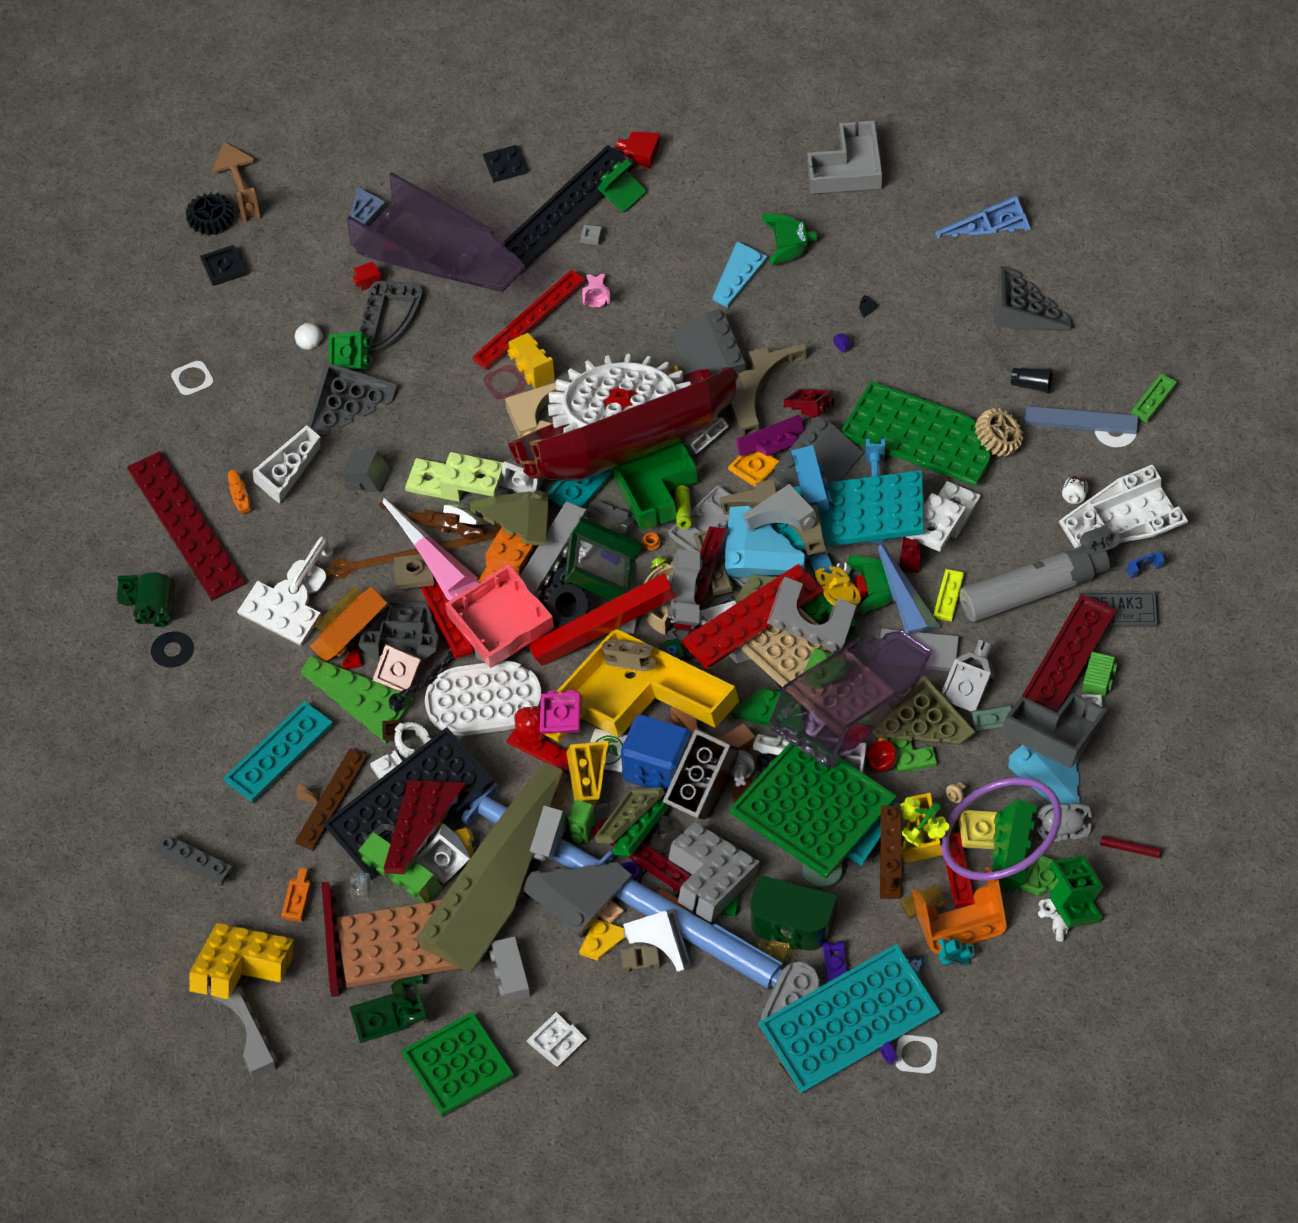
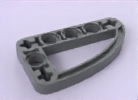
[359,281,423,355]

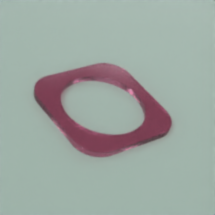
[483,365,526,399]

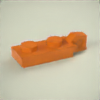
[281,868,311,922]

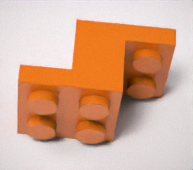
[478,527,535,583]

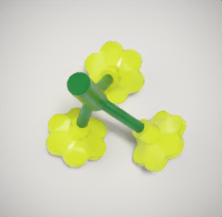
[900,797,950,847]

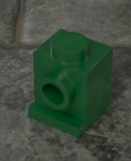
[117,575,138,606]

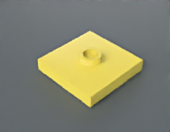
[958,810,997,849]

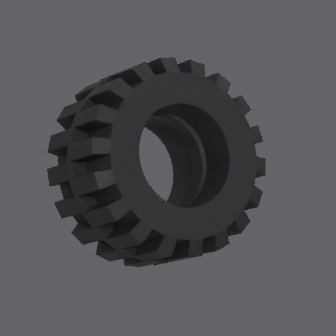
[541,580,591,627]

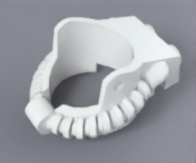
[394,722,431,758]

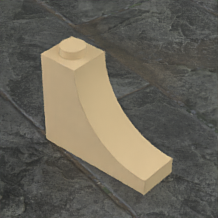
[505,382,560,438]

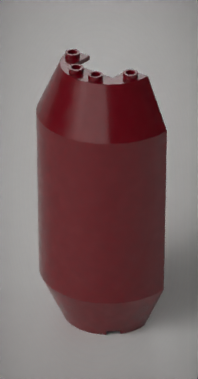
[508,367,737,482]

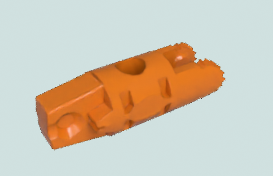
[228,470,251,514]

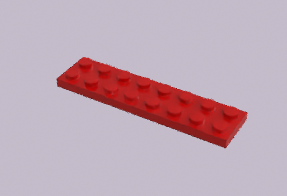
[682,564,823,669]

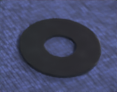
[151,631,194,668]

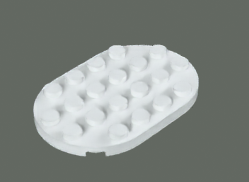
[425,661,541,736]

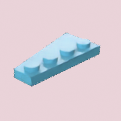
[713,241,767,308]

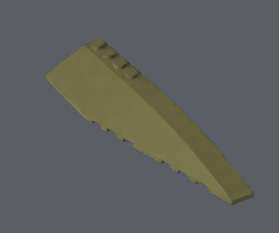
[417,762,563,974]

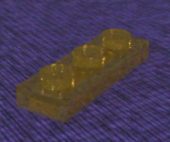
[314,586,361,633]

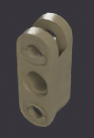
[602,639,656,671]

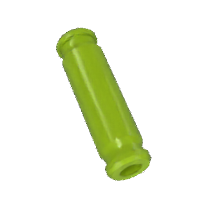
[674,485,692,529]

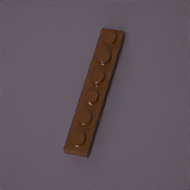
[295,748,368,851]

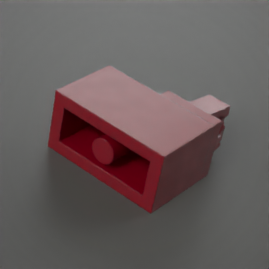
[900,536,923,573]

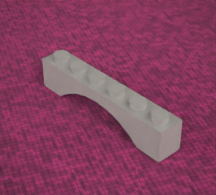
[208,977,277,1080]

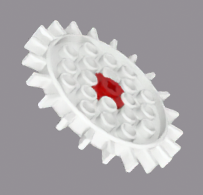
[548,354,691,433]

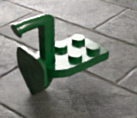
[349,973,427,1043]

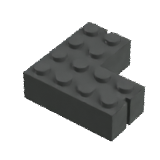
[1000,692,1107,769]

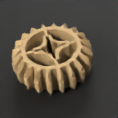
[975,408,1024,457]

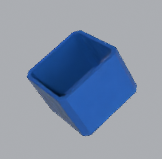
[621,715,692,794]

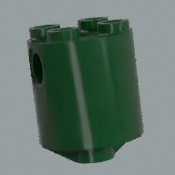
[133,572,175,627]

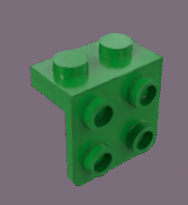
[598,159,645,212]

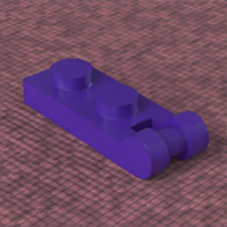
[823,941,847,983]

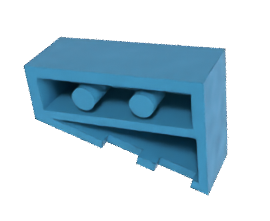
[791,445,832,513]

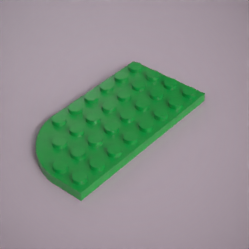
[841,381,990,487]

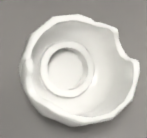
[295,323,324,350]

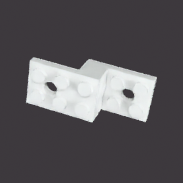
[906,481,981,552]

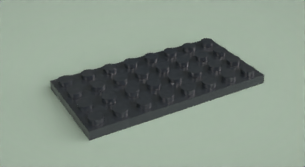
[323,727,495,881]

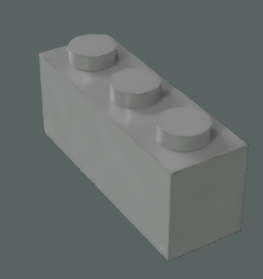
[489,936,530,1003]

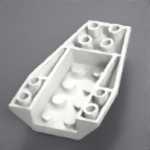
[1059,465,1188,548]

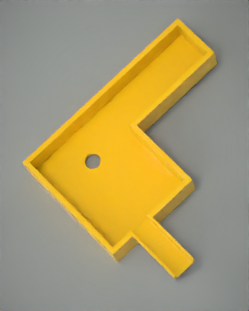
[544,629,739,742]

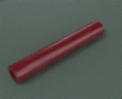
[1100,836,1161,858]

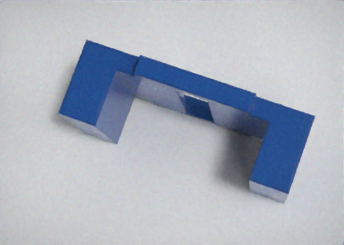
[1126,551,1165,579]

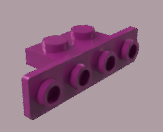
[736,415,803,456]

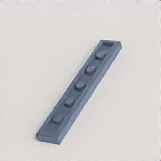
[1025,406,1138,434]

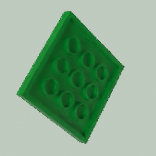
[401,1012,514,1117]

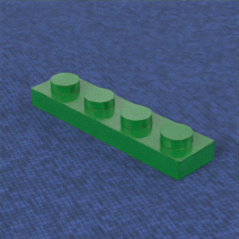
[612,800,669,856]

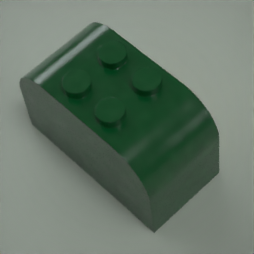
[750,875,837,951]

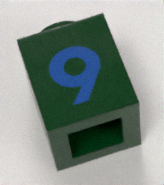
[659,639,685,662]

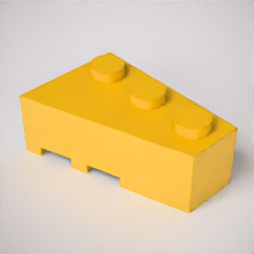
[507,333,555,389]
[567,741,609,806]
[901,793,943,863]

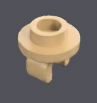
[946,782,967,803]

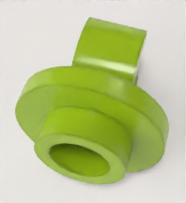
[650,556,669,569]

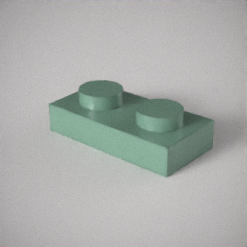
[971,705,1011,731]

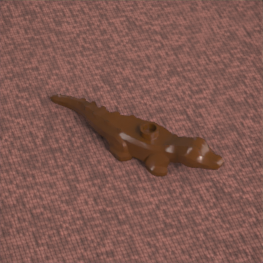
[379,502,486,540]

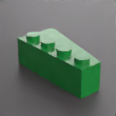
[992,799,1037,891]

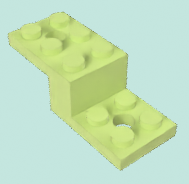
[405,452,503,502]

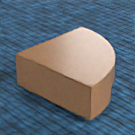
[296,785,319,802]

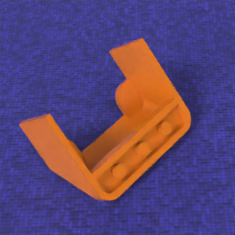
[912,867,1007,954]

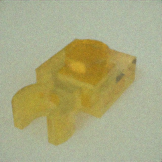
[755,941,791,965]

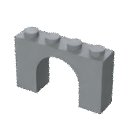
[767,577,856,652]

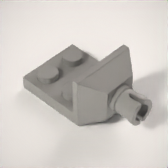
[941,640,996,712]

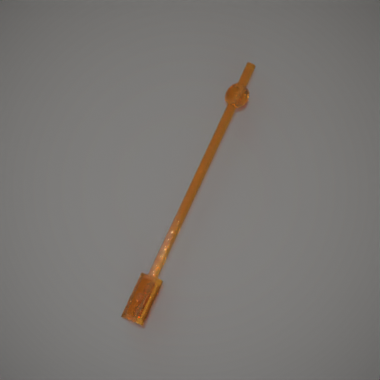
[323,524,502,579]

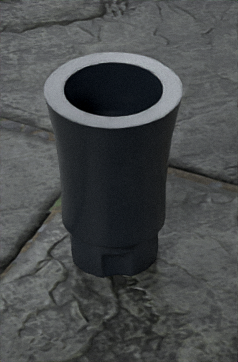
[1011,367,1052,394]

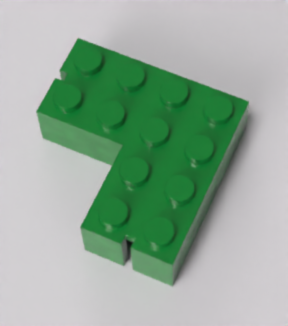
[613,442,698,531]

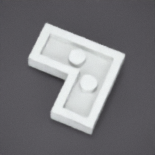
[753,730,797,755]

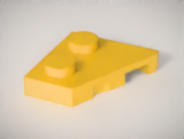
[579,919,626,961]

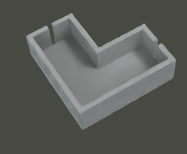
[807,121,882,194]
[668,821,760,922]

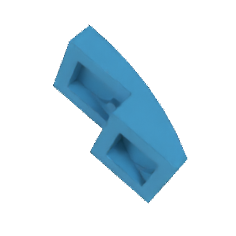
[808,553,833,587]

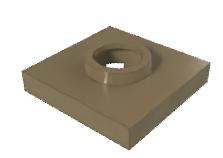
[394,554,434,590]

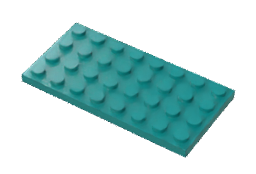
[773,470,925,550]
[758,944,940,1094]

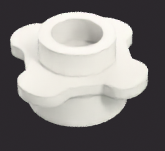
[1038,899,1058,919]

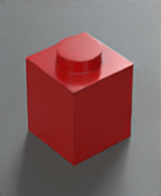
[352,261,381,291]

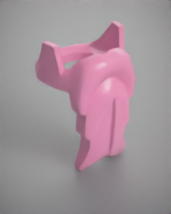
[582,274,610,308]

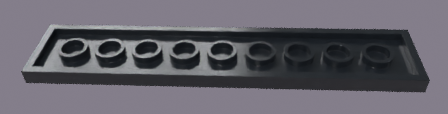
[492,145,635,274]

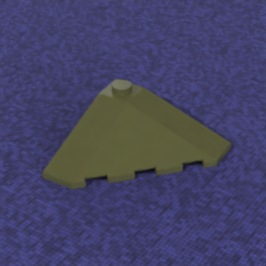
[470,491,548,546]
[864,676,975,745]

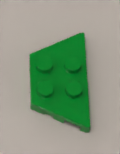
[732,688,803,734]

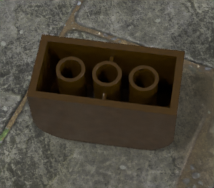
[662,729,739,820]

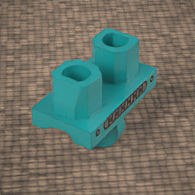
[938,938,975,966]

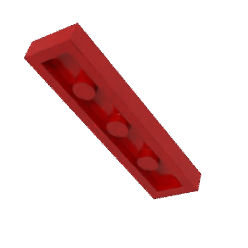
[507,728,570,775]
[940,833,975,908]

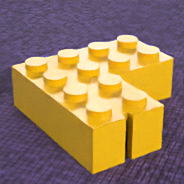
[190,923,294,999]

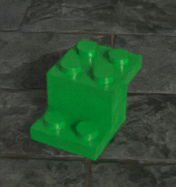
[1049,856,1103,928]

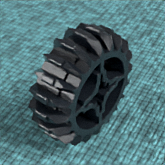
[185,192,234,236]

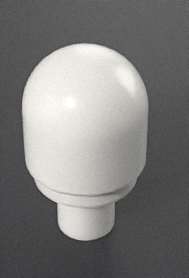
[1052,914,1069,942]

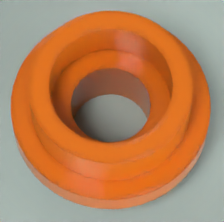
[642,532,661,551]

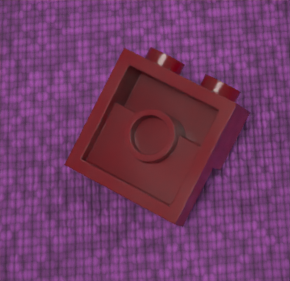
[783,388,835,418]

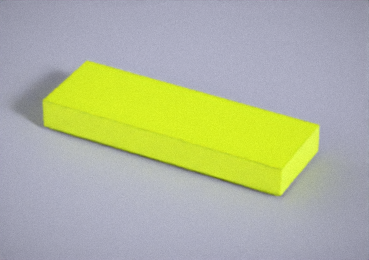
[933,569,964,622]

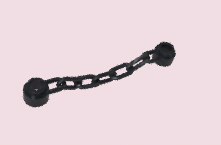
[389,650,467,711]

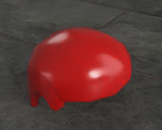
[866,740,898,772]

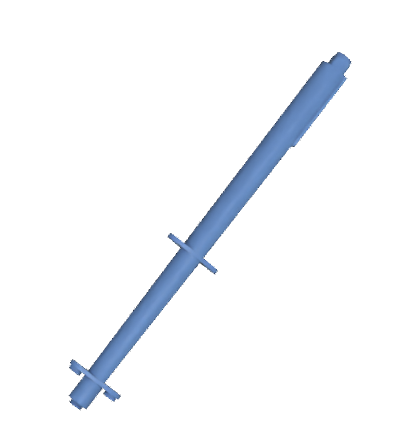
[461,782,782,990]

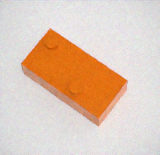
[309,587,387,662]

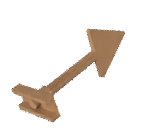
[212,143,260,223]

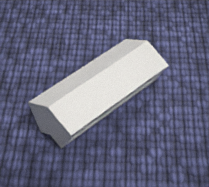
[683,417,729,455]

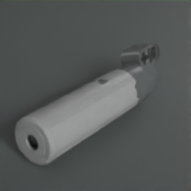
[959,526,1121,622]

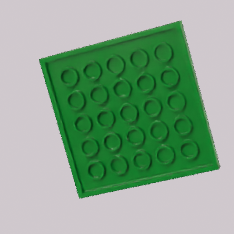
[729,731,897,879]

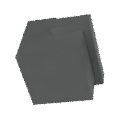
[342,450,390,492]

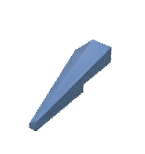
[935,195,1031,238]
[878,545,941,635]

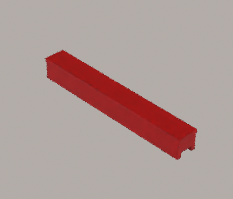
[528,573,676,666]

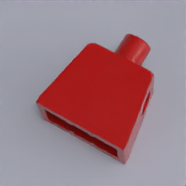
[616,131,660,169]

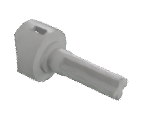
[731,750,755,787]

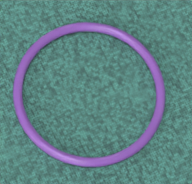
[941,777,1062,881]

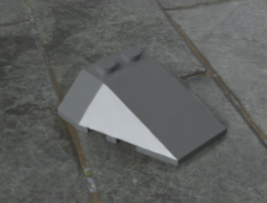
[359,600,438,663]

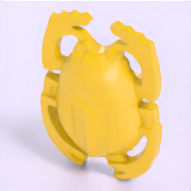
[815,566,861,606]

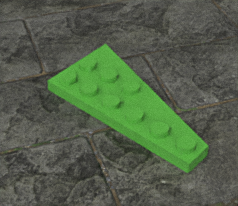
[301,656,413,744]

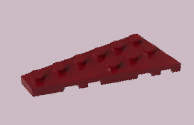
[384,780,467,874]

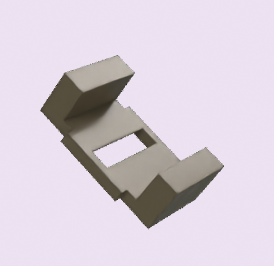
[620,945,660,973]

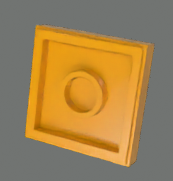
[728,451,779,487]

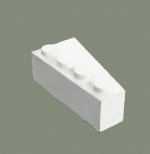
[253,425,320,504]

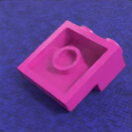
[540,690,583,734]

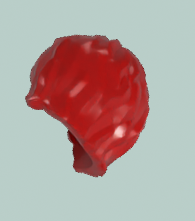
[514,706,547,743]

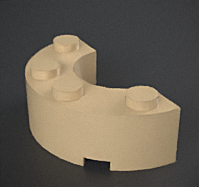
[644,562,674,635]

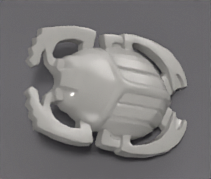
[1037,803,1092,841]

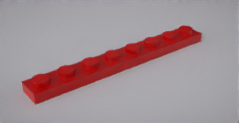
[473,269,585,370]

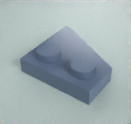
[350,187,386,229]

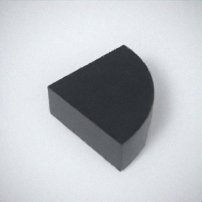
[859,295,878,318]

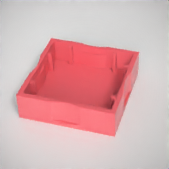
[445,564,554,669]

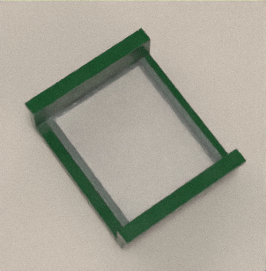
[564,517,641,600]

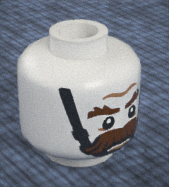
[1062,476,1088,504]

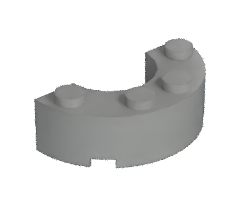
[667,549,703,626]

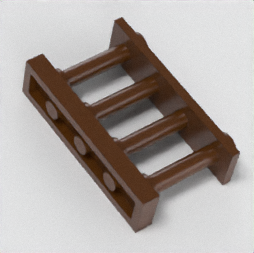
[880,806,901,899]

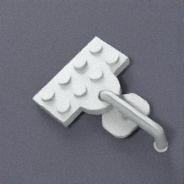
[237,536,333,646]

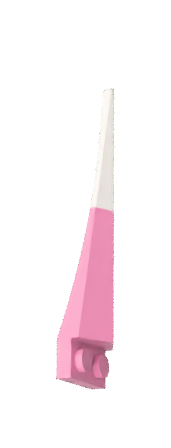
[383,498,480,601]

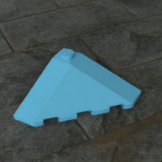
[725,506,805,578]
[1008,745,1080,808]

